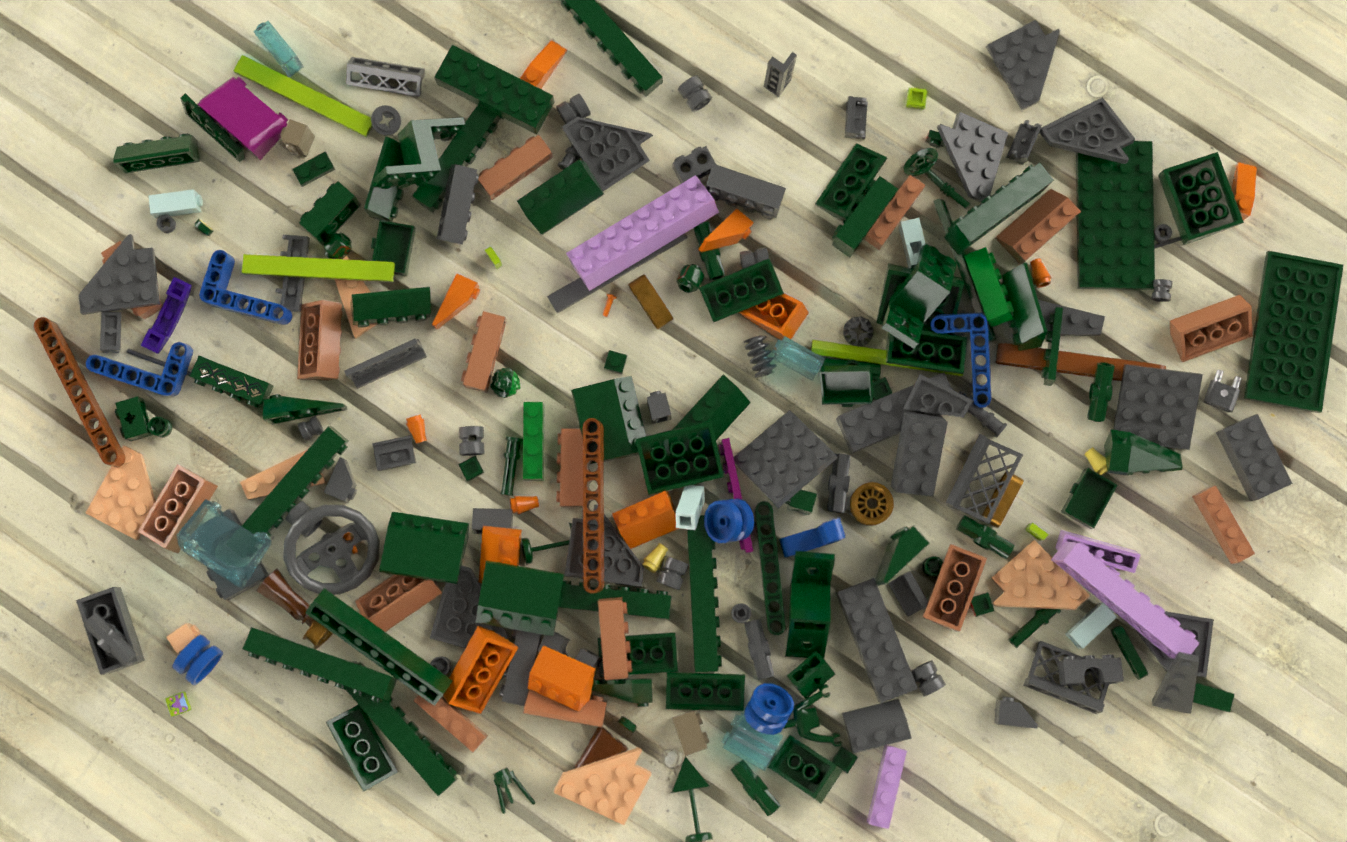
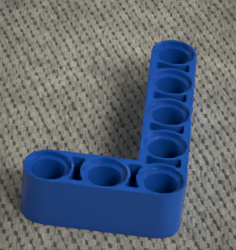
[199,250,292,325]
[931,312,992,408]
[86,342,193,397]
[779,518,846,558]

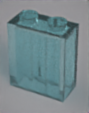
[253,20,304,78]
[772,336,825,381]
[721,712,783,771]

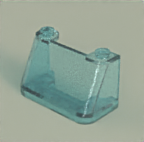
[176,499,272,588]

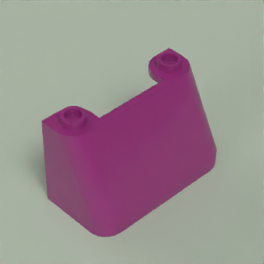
[197,77,288,161]

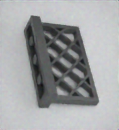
[344,338,427,389]
[946,434,1023,524]
[1023,641,1109,714]

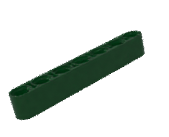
[755,501,786,635]

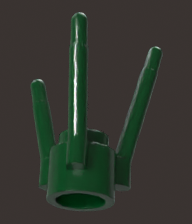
[493,767,535,814]

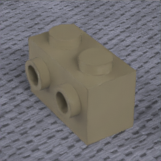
[281,119,315,157]
[672,710,710,756]

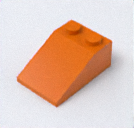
[738,294,809,343]

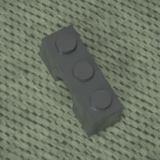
[537,631,603,674]
[1058,655,1124,686]

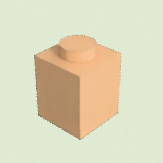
[166,623,201,653]

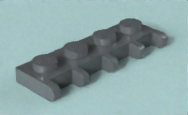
[276,235,310,312]

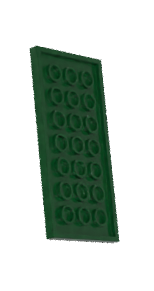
[1076,141,1155,290]
[1244,251,1344,413]

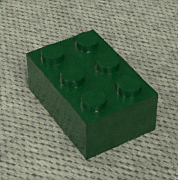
[299,181,361,246]

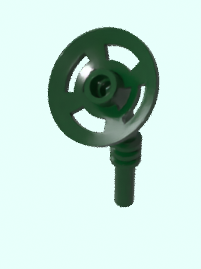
[904,148,971,209]

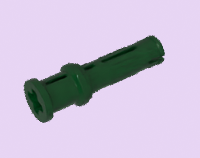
[501,437,523,496]
[1008,608,1061,649]

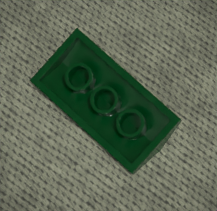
[815,143,887,220]
[699,258,784,323]
[597,632,678,677]
[666,672,745,711]
[326,705,398,792]

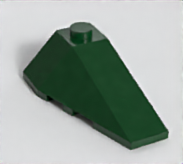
[263,394,347,425]
[1104,429,1183,475]
[592,678,653,707]

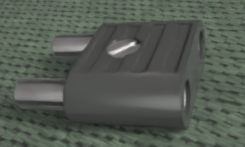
[1203,369,1242,413]

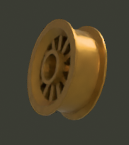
[850,482,894,526]
[303,621,333,650]

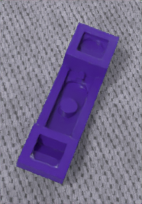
[141,277,192,354]

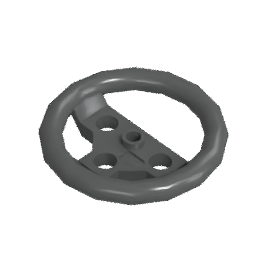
[283,505,380,595]

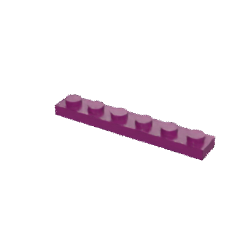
[719,438,753,554]

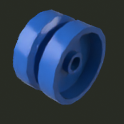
[704,498,754,543]
[172,635,223,685]
[744,683,794,735]

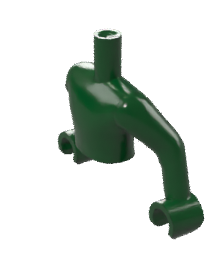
[784,684,842,747]

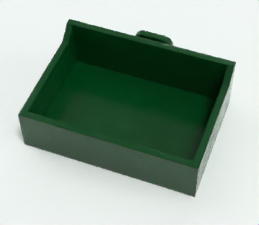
[371,219,416,276]
[819,365,874,407]
[1061,468,1118,529]

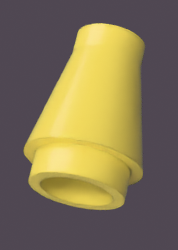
[1084,447,1107,476]
[642,543,668,573]

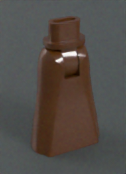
[256,568,315,627]
[574,726,629,769]

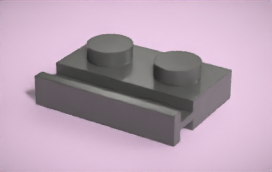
[372,435,416,471]

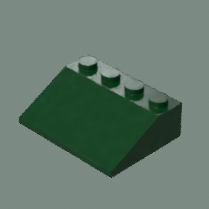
[1158,152,1244,245]
[876,263,964,335]
[571,376,646,464]
[635,421,724,495]
[379,512,469,584]
[875,525,930,586]
[476,560,564,636]

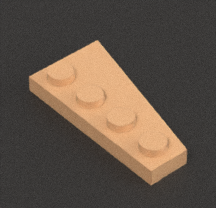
[335,256,377,339]
[240,450,327,500]

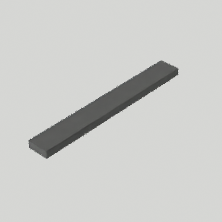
[547,233,688,313]

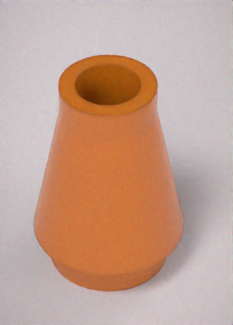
[1030,258,1052,288]
[406,414,427,444]
[510,496,539,515]

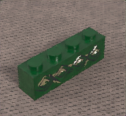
[189,356,274,408]

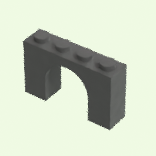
[188,509,269,600]

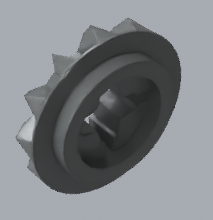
[371,105,401,136]
[843,316,874,346]

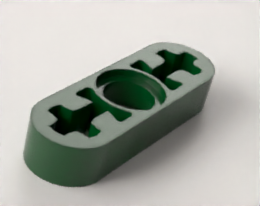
[1111,625,1148,680]

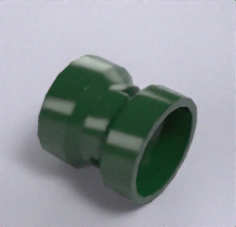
[148,416,172,438]
[922,556,943,576]

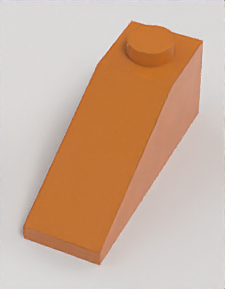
[520,40,567,89]
[1231,162,1257,220]
[699,208,754,252]
[432,273,480,329]

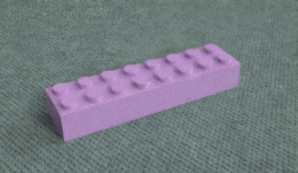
[566,175,719,291]
[1051,541,1199,659]

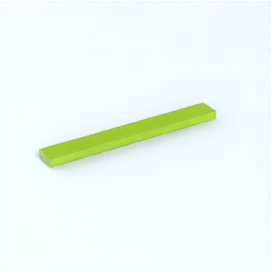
[233,55,372,137]
[242,254,395,282]
[811,339,963,376]

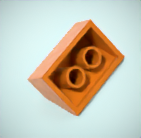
[612,491,680,549]
[479,526,522,583]
[528,646,595,712]

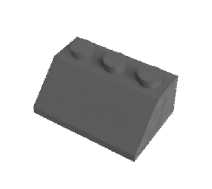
[842,699,912,753]

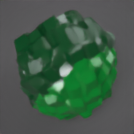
[490,367,521,398]

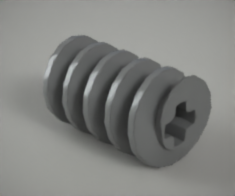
[744,336,777,378]

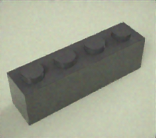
[436,164,479,244]
[499,630,542,706]

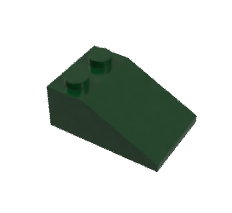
[768,735,842,804]

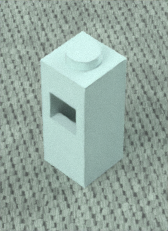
[148,189,203,218]
[898,218,925,269]
[676,485,705,530]
[1065,603,1117,649]

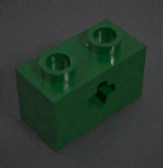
[115,396,153,442]
[785,489,817,515]
[787,651,835,699]

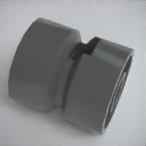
[678,76,712,112]
[556,93,591,124]
[740,248,769,269]
[459,426,485,456]
[286,501,323,538]
[656,556,689,590]
[911,660,946,696]

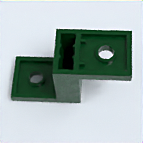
[372,117,465,189]
[882,243,957,349]
[785,551,835,659]

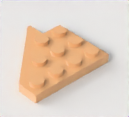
[86,445,155,540]
[992,540,1090,610]
[554,747,651,825]

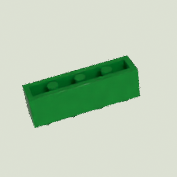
[964,247,1014,328]
[523,402,544,481]

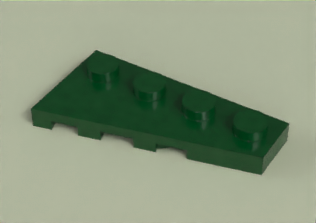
[180,93,245,162]

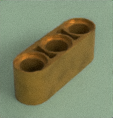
[628,274,674,330]
[982,471,1024,528]

